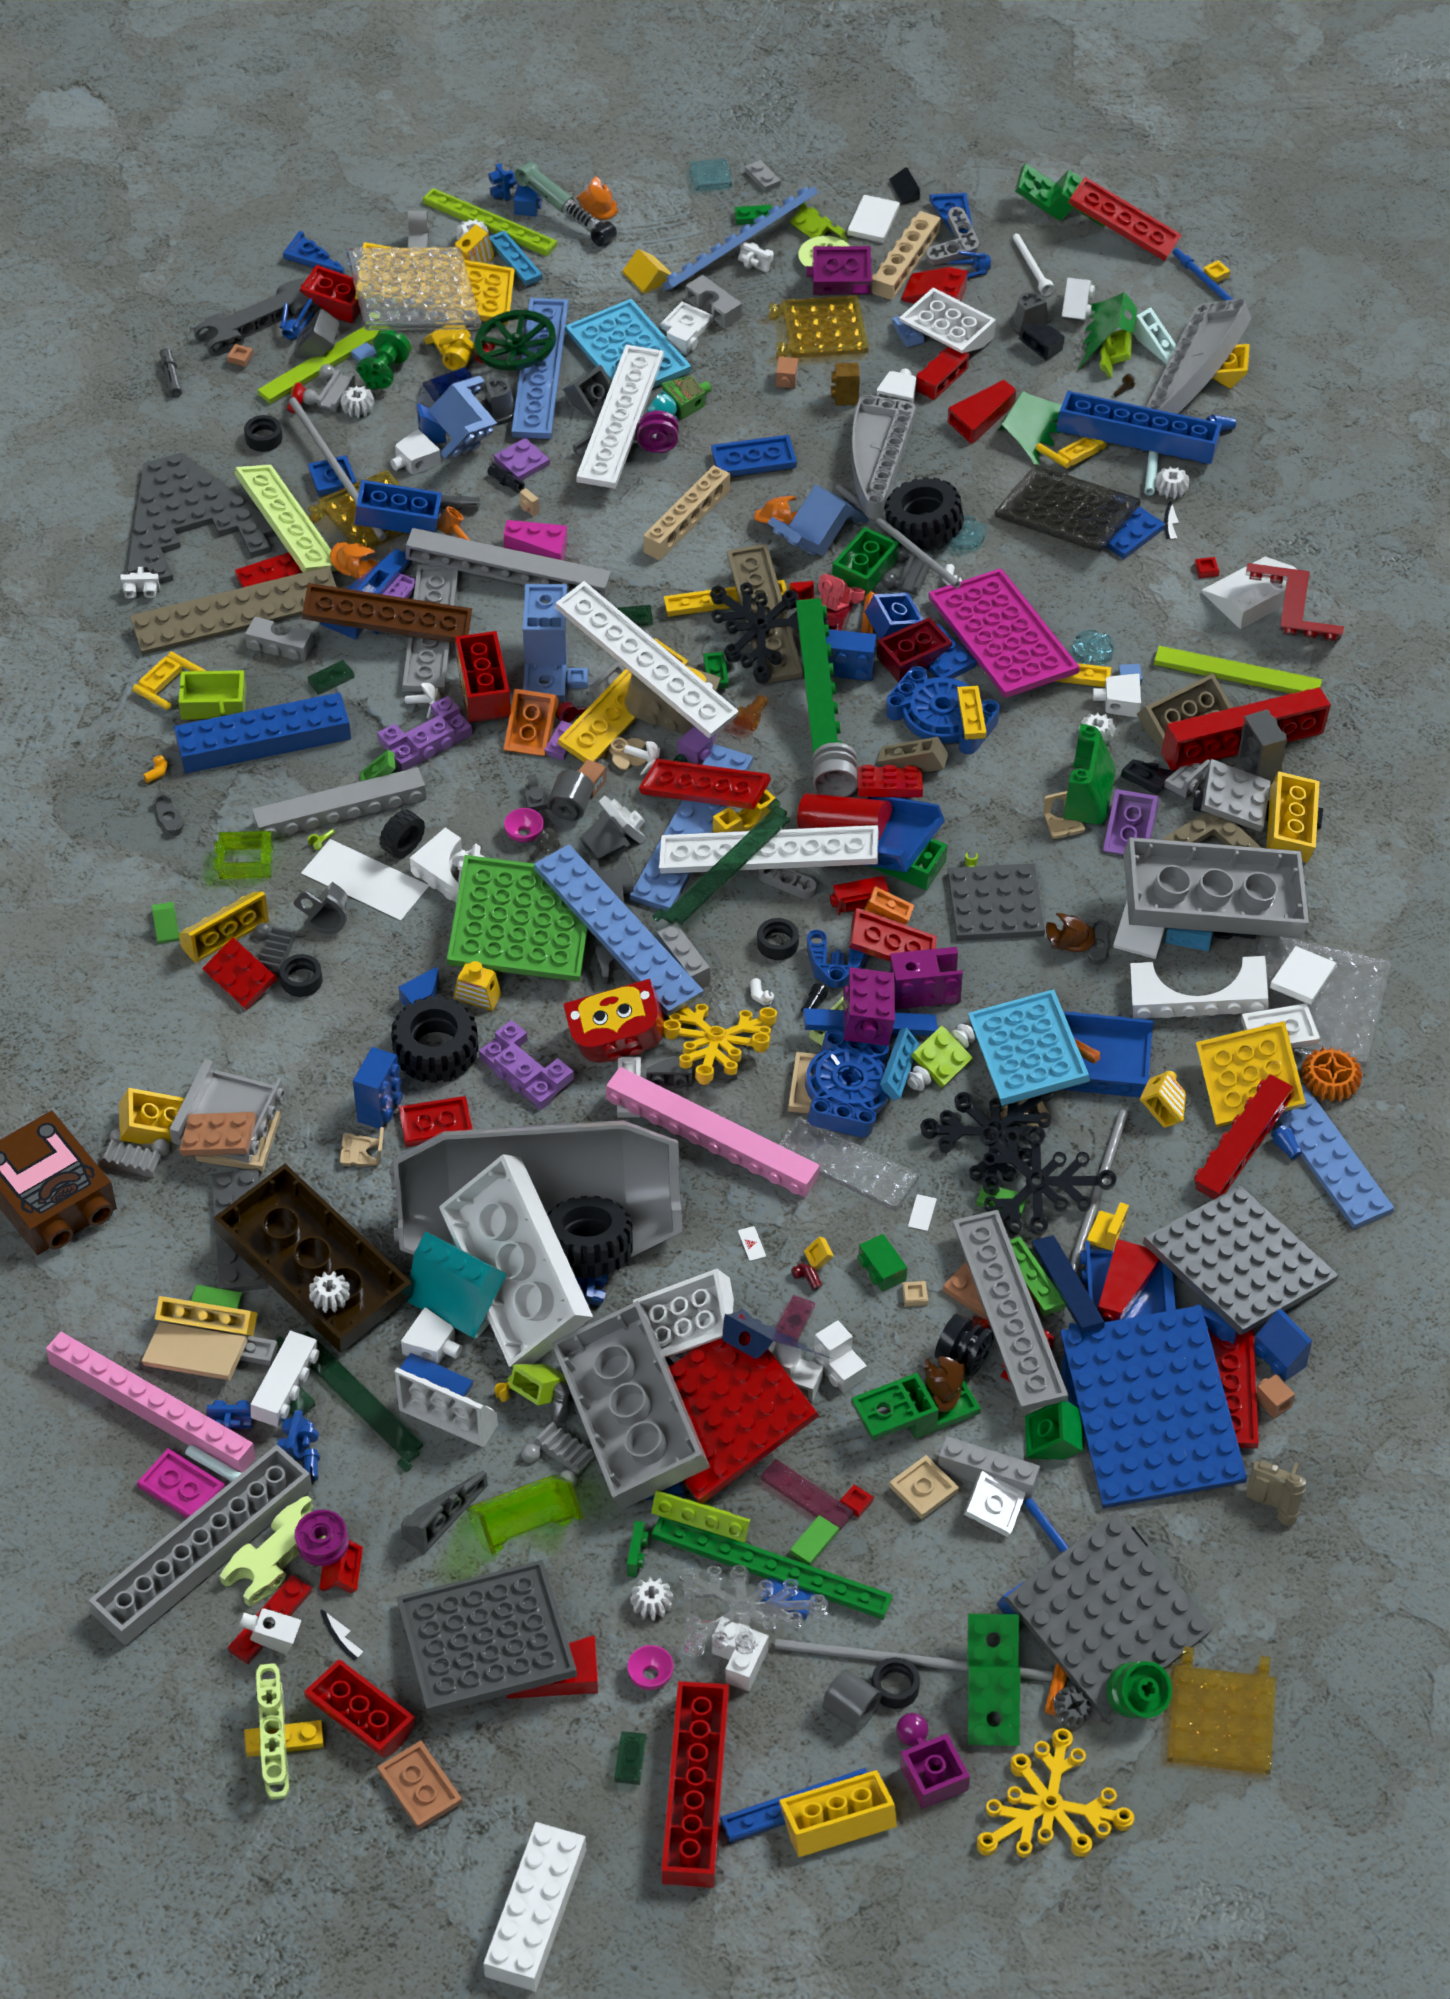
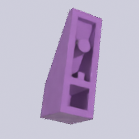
[678,726,718,764]

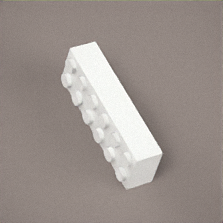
[484,1822,586,1992]

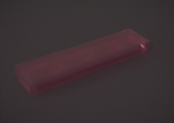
[761,1459,854,1531]

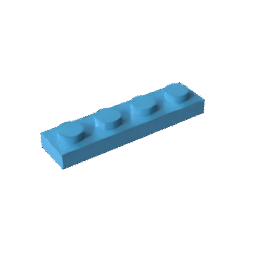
[489,230,542,286]
[880,1027,919,1101]

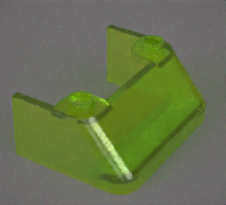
[466,1475,584,1555]

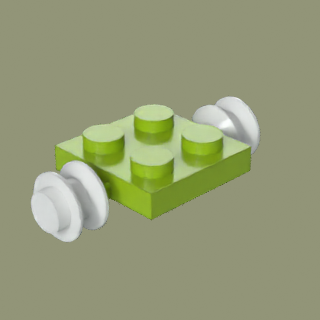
[907,1024,975,1091]

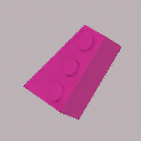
[503,520,568,561]

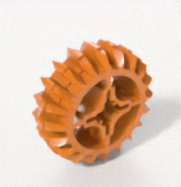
[1300,1046,1363,1103]

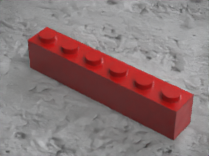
[1194,1074,1294,1200]

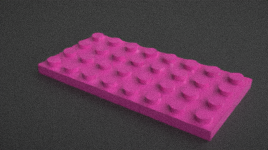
[928,568,1080,698]

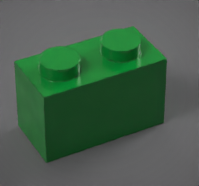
[857,1234,907,1292]

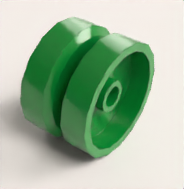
[1106,1661,1173,1719]

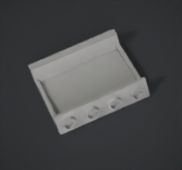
[169,1059,285,1163]

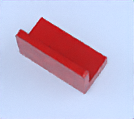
[319,1540,363,1594]

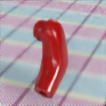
[286,382,306,414]

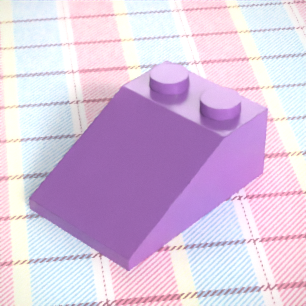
[1103,789,1159,855]

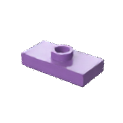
[383,574,416,598]

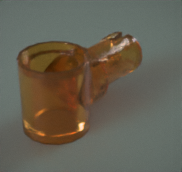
[733,695,768,732]

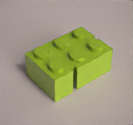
[179,670,247,720]

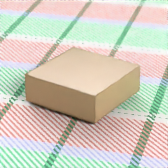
[902,1281,928,1307]

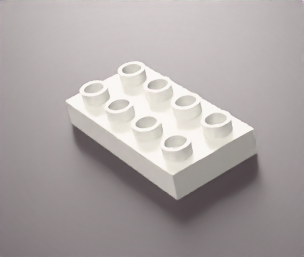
[439,1154,593,1367]

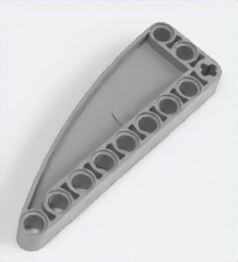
[1146,299,1251,414]
[851,395,915,519]

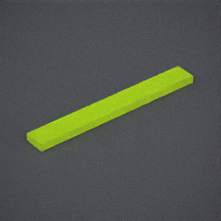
[422,188,558,256]
[257,318,391,404]
[1154,646,1322,694]

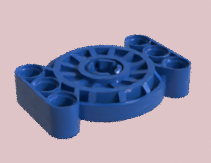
[886,666,1000,754]
[805,1029,889,1138]

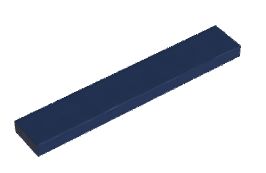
[1032,1235,1105,1334]

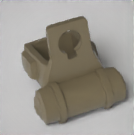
[1246,1461,1306,1526]

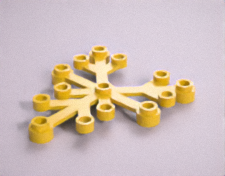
[663,1004,777,1085]
[976,1728,1134,1858]

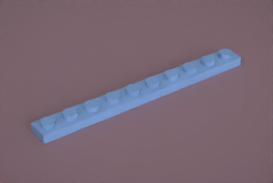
[662,186,818,291]

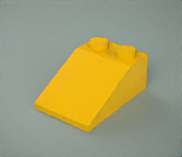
[119,1088,185,1144]

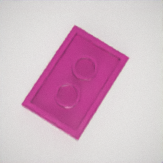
[137,1448,225,1518]

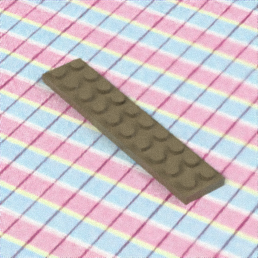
[130,566,336,655]

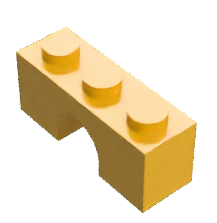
[713,789,777,833]

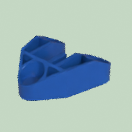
[807,930,869,988]

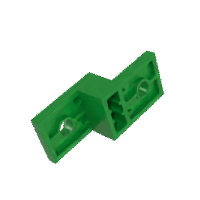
[1015,163,1105,228]
[851,1373,981,1441]
[967,1613,1020,1746]

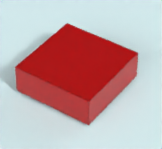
[1194,557,1220,578]
[839,1484,874,1518]

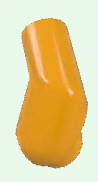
[143,755,168,783]

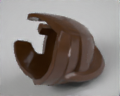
[1046,913,1095,952]
[924,1356,965,1412]

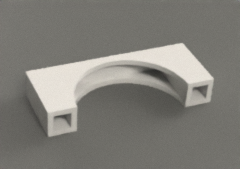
[410,828,462,903]
[1130,956,1268,1019]

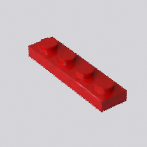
[228,1575,312,1665]

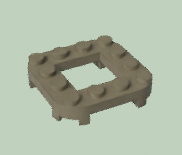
[1162,813,1261,848]

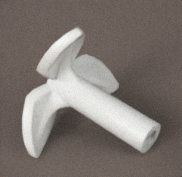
[405,683,441,719]
[624,741,660,776]

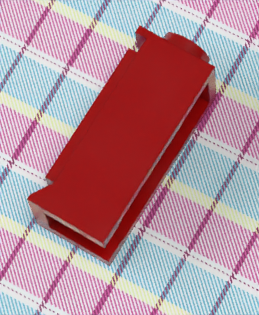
[830,876,890,915]

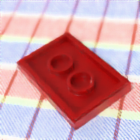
[398,1096,473,1147]

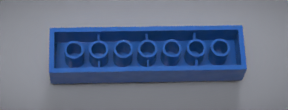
[1057,391,1222,464]
[174,692,351,774]

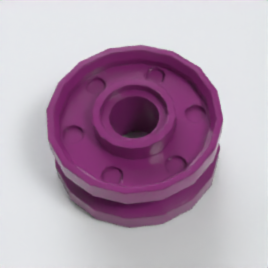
[637,411,679,453]
[294,1509,349,1566]

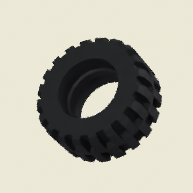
[884,477,964,550]
[391,996,479,1083]
[547,1196,633,1279]

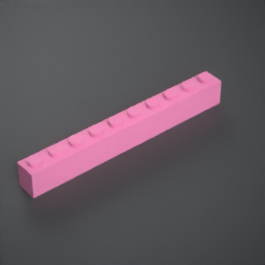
[606,1067,820,1197]
[46,1332,256,1473]

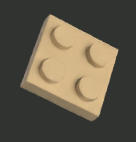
[889,1455,959,1519]

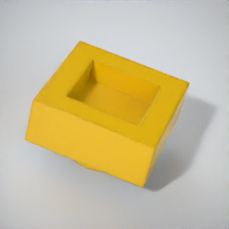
[1203,260,1230,283]
[804,1236,834,1270]

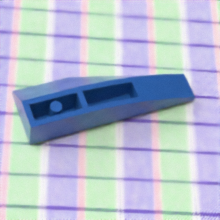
[319,549,412,640]

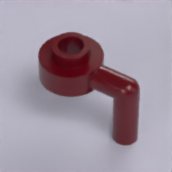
[556,702,587,723]

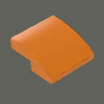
[864,886,914,925]

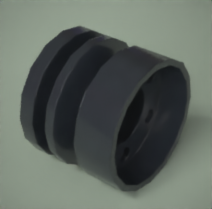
[934,1313,994,1376]

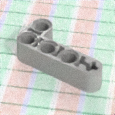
[408,210,429,253]

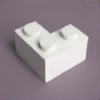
[1062,278,1095,320]
[813,1320,867,1393]
[772,1342,823,1402]
[712,1618,769,1692]

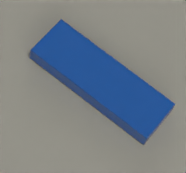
[400,1353,473,1397]

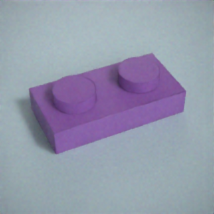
[544,721,572,761]

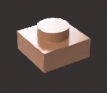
[227,344,254,367]

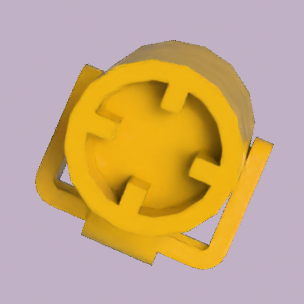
[439,333,475,372]

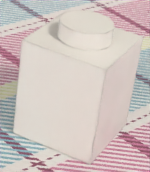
[667,321,698,355]

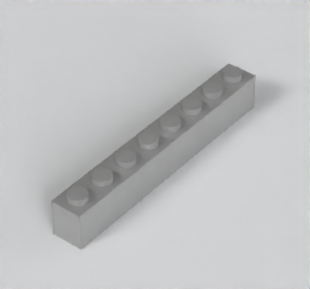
[252,767,426,841]

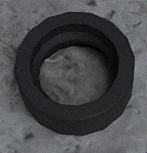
[244,415,283,452]
[757,918,799,960]
[279,954,323,997]
[871,1657,920,1709]

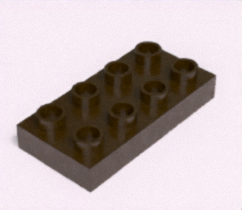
[213,1163,412,1353]

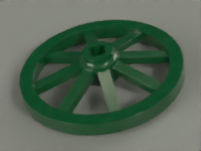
[475,310,556,371]

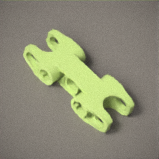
[220,1496,326,1607]
[256,1663,289,1800]

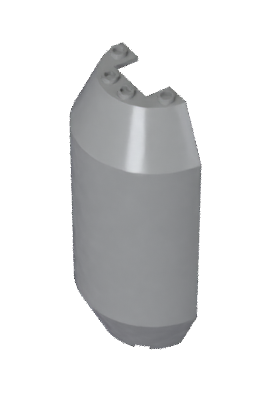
[389,1120,683,1257]

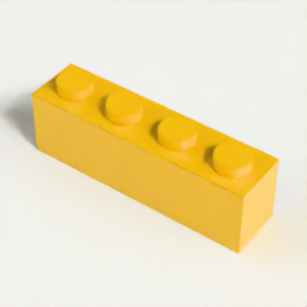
[155,1296,258,1336]

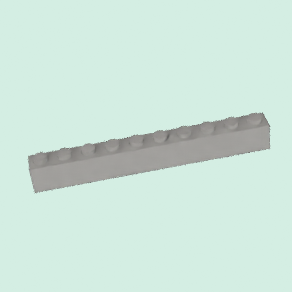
[406,528,611,598]

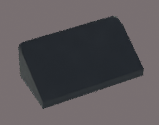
[889,167,920,204]

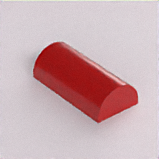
[797,793,893,841]
[304,1659,415,1758]

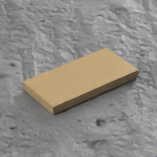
[142,1322,248,1381]

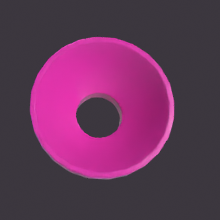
[504,808,543,842]
[627,1645,674,1690]

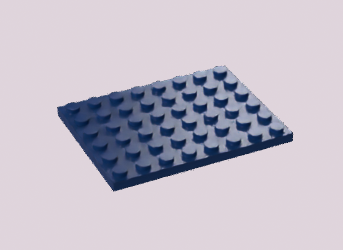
[1060,1305,1247,1508]

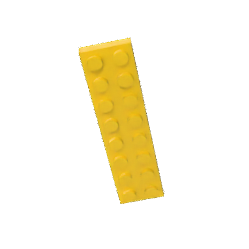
[557,638,689,763]

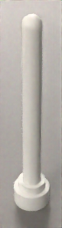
[1013,234,1055,297]

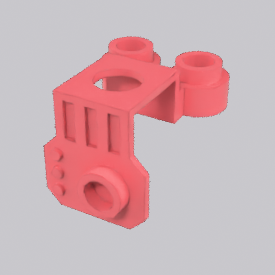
[818,573,865,611]

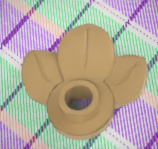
[609,738,647,770]

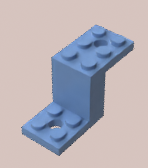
[428,376,497,459]
[768,484,869,556]
[523,584,567,701]

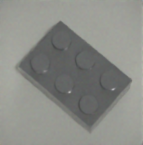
[1237,709,1287,784]

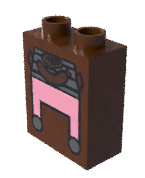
[0,1110,117,1255]

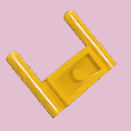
[1035,436,1107,469]
[132,651,206,710]

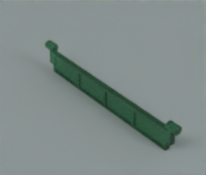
[652,798,790,925]
[275,1331,423,1472]

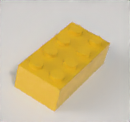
[1266,771,1320,863]

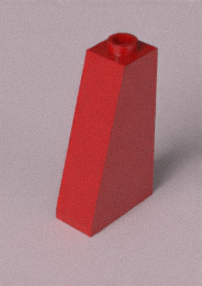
[947,380,1016,444]
[1098,1239,1160,1322]
[507,1636,598,1699]

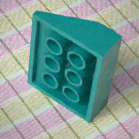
[407,1231,507,1338]

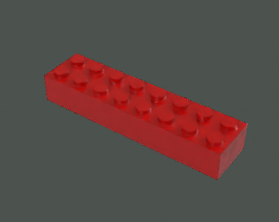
[1161,687,1331,771]
[662,1681,729,1888]

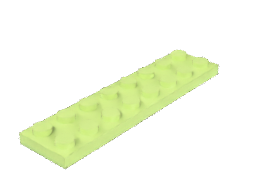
[234,465,338,573]

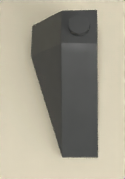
[401,1471,488,1554]

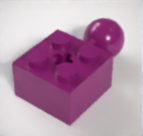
[896,1713,970,1809]

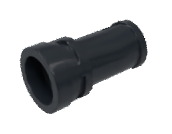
[801,983,829,1013]

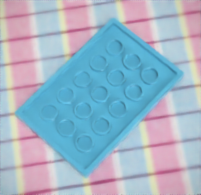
[565,299,691,388]
[968,989,1090,1106]

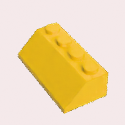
[179,891,269,964]
[779,1770,897,1857]

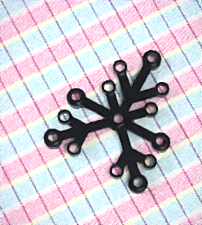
[710,583,829,684]
[920,1091,1055,1195]
[980,1126,1117,1235]

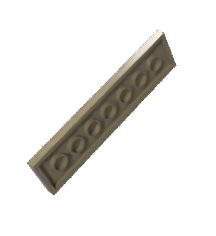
[727,543,803,685]

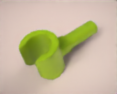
[307,829,335,850]
[965,853,978,867]

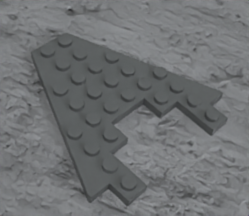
[128,452,277,584]

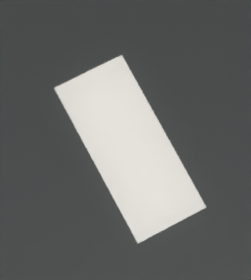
[301,839,429,920]

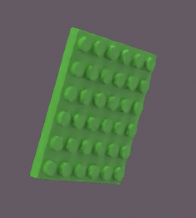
[447,855,587,982]

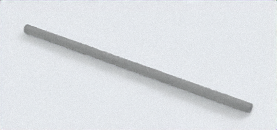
[289,397,386,541]
[835,484,961,588]
[1055,1110,1128,1316]
[775,1639,1053,1681]

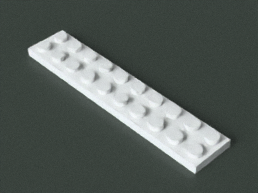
[576,345,664,489]
[555,581,739,738]
[659,825,879,874]

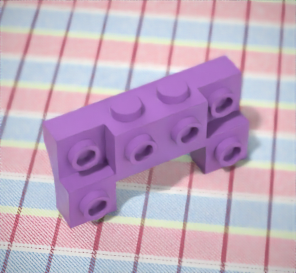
[377,696,473,771]
[479,1020,574,1110]

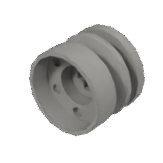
[812,742,858,797]

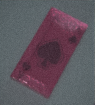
[777,1295,815,1342]

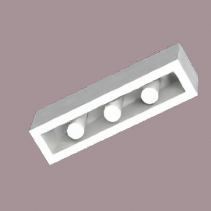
[251,1331,319,1427]

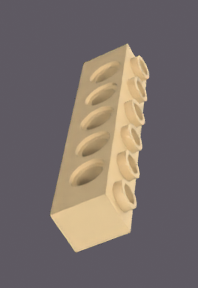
[871,211,941,300]
[643,465,730,561]

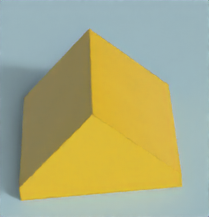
[622,249,671,294]
[1212,344,1250,389]

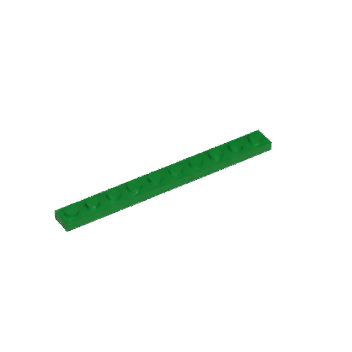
[652,1516,893,1620]

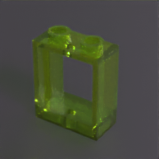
[214,831,273,879]

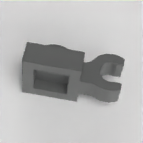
[524,774,549,811]

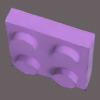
[494,438,550,481]

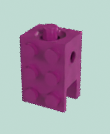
[806,246,872,295]
[890,947,963,1009]
[843,967,895,1046]

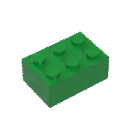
[832,527,899,596]

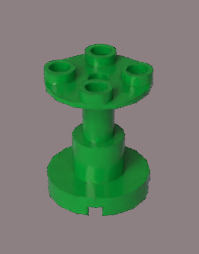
[356,329,411,390]

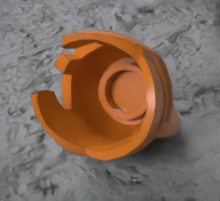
[576,176,619,220]
[754,496,798,528]
[330,542,377,580]

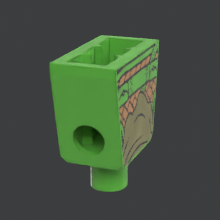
[662,376,711,420]

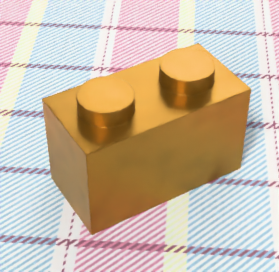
[831,362,860,406]

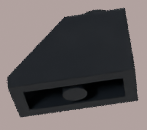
[1019,324,1065,361]

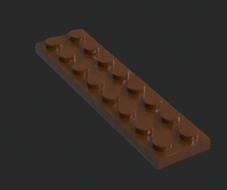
[302,583,472,643]

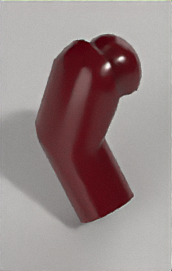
[791,1263,823,1290]

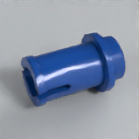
[301,1449,320,1482]

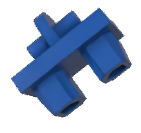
[488,163,517,201]
[576,1274,608,1306]
[206,1400,252,1430]
[277,1410,319,1461]

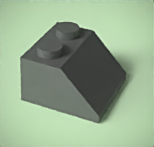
[293,309,340,358]
[563,365,612,419]

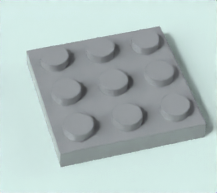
[1201,759,1270,832]

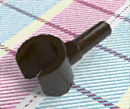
[1113,373,1135,397]

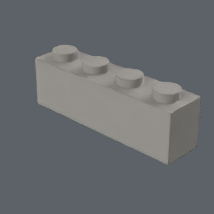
[938,1436,1040,1500]

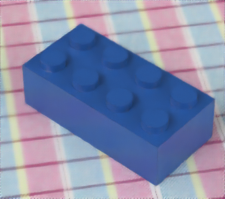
[354,480,442,533]

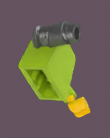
[494,1364,571,1423]

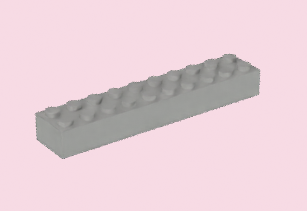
[89,1445,312,1646]

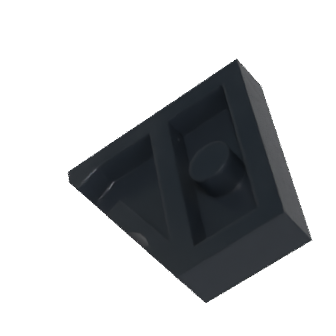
[1120,759,1176,795]

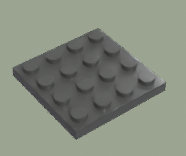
[948,863,1045,941]

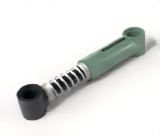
[514,161,617,246]

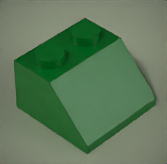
[1025,1401,1083,1460]

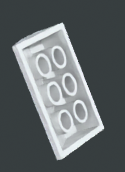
[899,288,996,353]
[1201,557,1296,629]
[633,1269,734,1359]
[395,1368,498,1447]

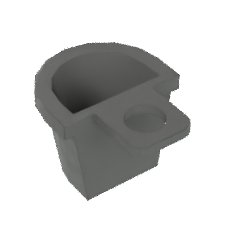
[1010,292,1051,335]
[482,379,516,425]
[580,810,630,860]
[293,882,347,934]

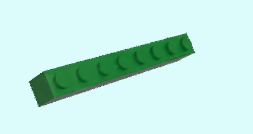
[796,598,842,754]

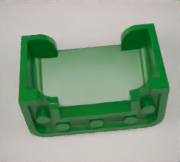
[1063,724,1116,825]

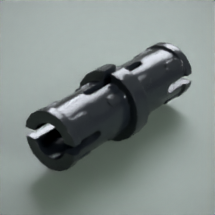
[487,463,525,493]

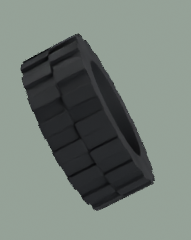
[379,809,425,859]

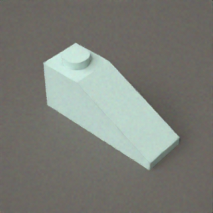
[1133,307,1176,364]

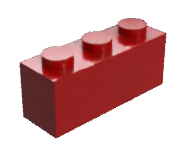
[915,346,969,400]

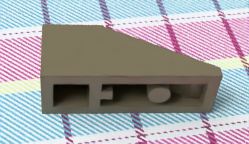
[877,737,948,773]

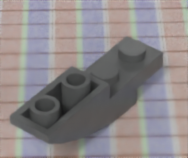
[646,1055,738,1087]

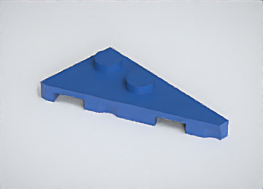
[283,230,345,274]

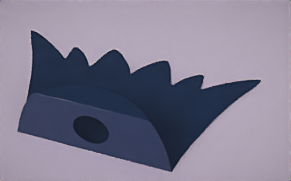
[722,1309,832,1359]

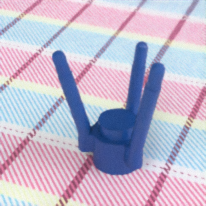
[948,251,991,279]
[279,299,314,340]

